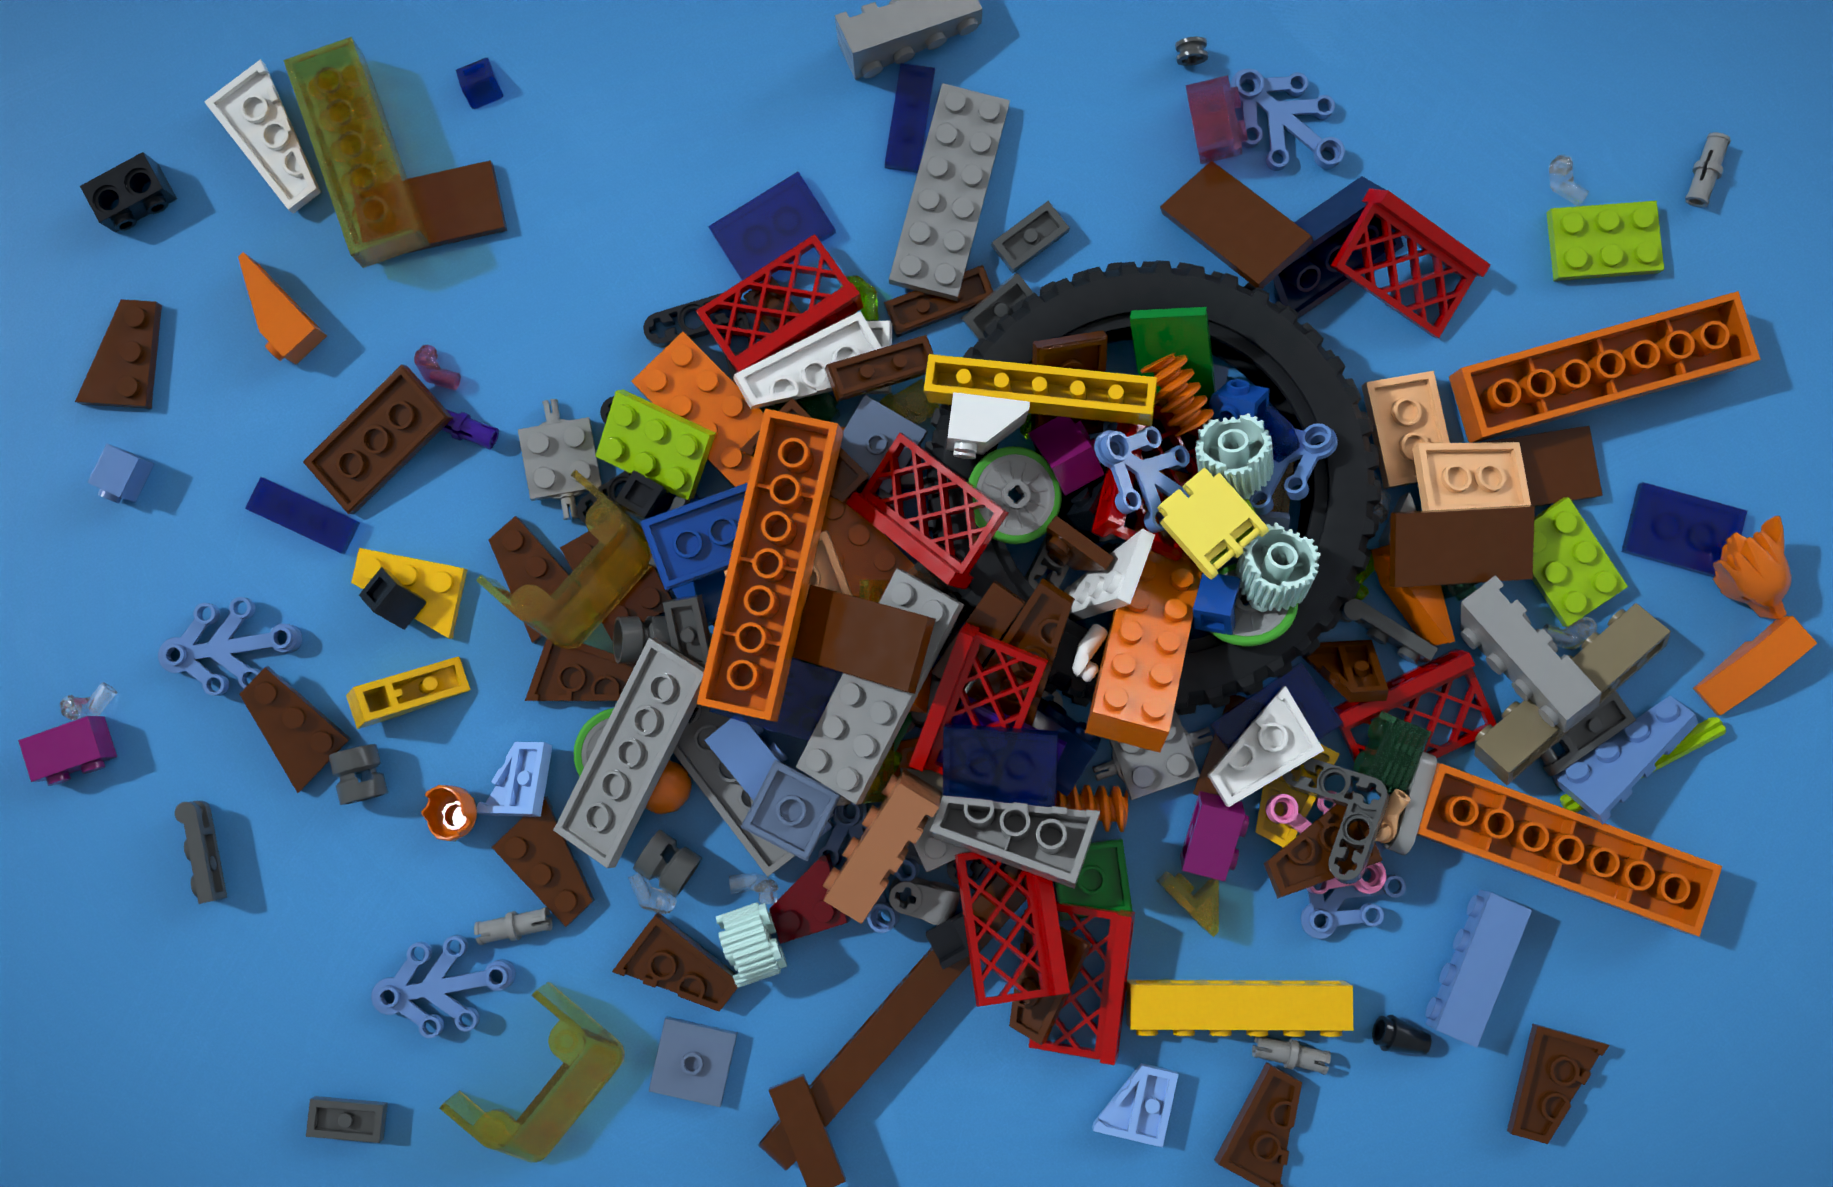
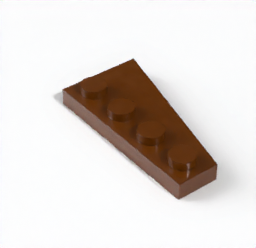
[967,578,1075,726]

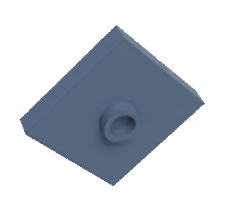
[841,395,928,494]
[740,760,841,861]
[649,1017,738,1107]

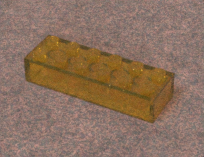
[283,37,431,268]

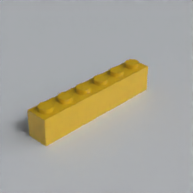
[923,354,1157,426]
[1126,980,1354,1037]

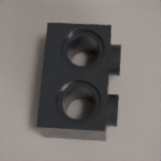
[80,152,177,233]

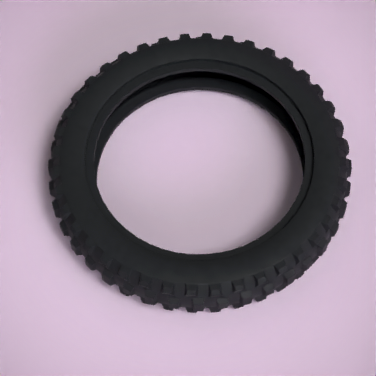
[923,260,1381,715]

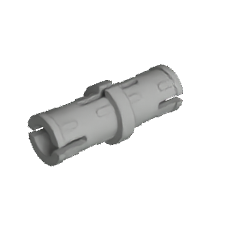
[1685,132,1731,207]
[474,907,553,945]
[1252,1036,1331,1075]

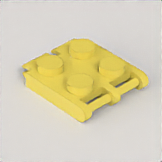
[1157,468,1269,580]

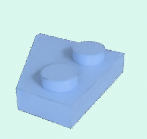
[476,742,553,817]
[1092,1063,1179,1148]

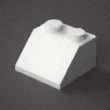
[946,392,1030,459]

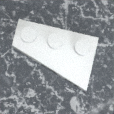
[1207,686,1324,807]

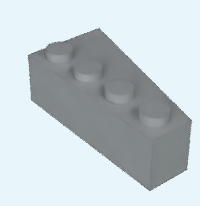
[835,0,983,80]
[1460,575,1602,733]
[930,795,1100,889]

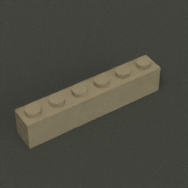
[1474,603,1671,785]

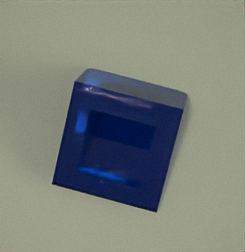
[456,57,503,109]
[1262,405,1300,462]

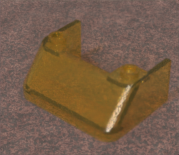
[476,469,652,649]
[439,982,625,1163]

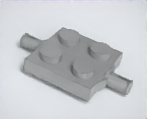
[518,399,602,520]
[1092,709,1213,800]

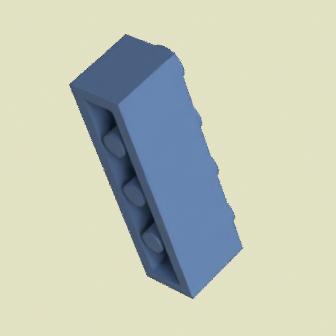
[704,713,834,837]
[1425,890,1532,1048]

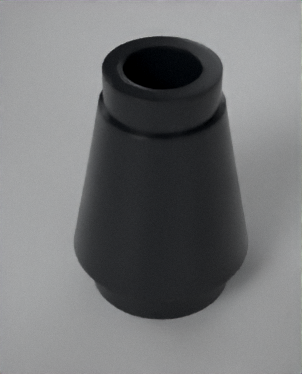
[1372,1015,1432,1055]

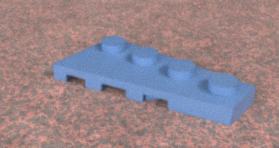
[1553,696,1698,825]

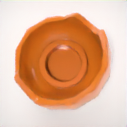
[645,760,692,814]
[421,785,477,841]

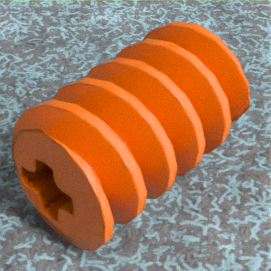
[1140,352,1214,437]
[1052,785,1128,832]

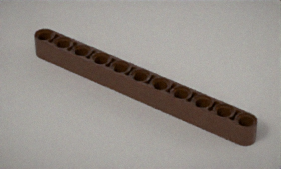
[758,864,1027,1171]

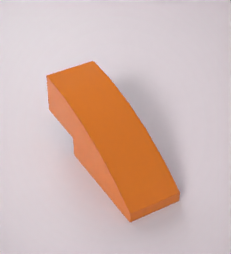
[1693,616,1817,716]

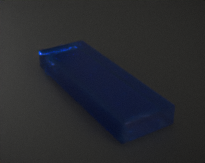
[884,63,935,173]
[245,477,360,554]

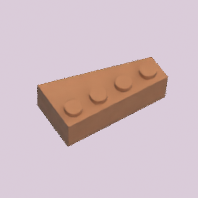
[823,768,941,924]

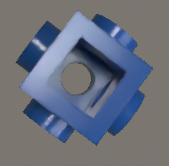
[1209,379,1270,425]

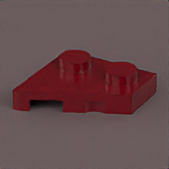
[769,853,851,944]

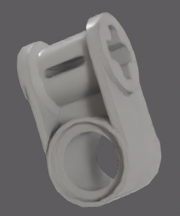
[889,874,960,925]

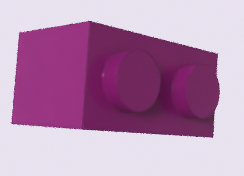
[1028,416,1104,496]
[18,716,117,786]
[1180,791,1249,881]

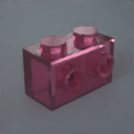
[1185,75,1248,164]

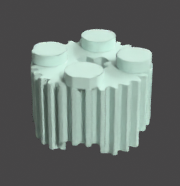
[1195,413,1274,500]
[1235,523,1320,612]
[716,902,787,988]

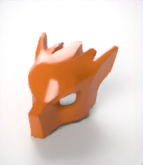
[1713,516,1792,620]

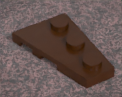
[1507,1023,1609,1144]

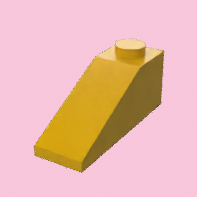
[346,656,471,729]

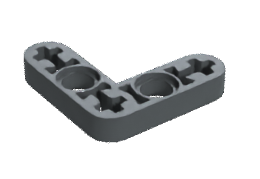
[1282,758,1389,884]

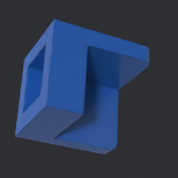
[1193,573,1240,635]

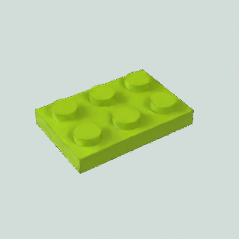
[1546,201,1664,281]
[595,389,716,501]
[1532,497,1628,627]

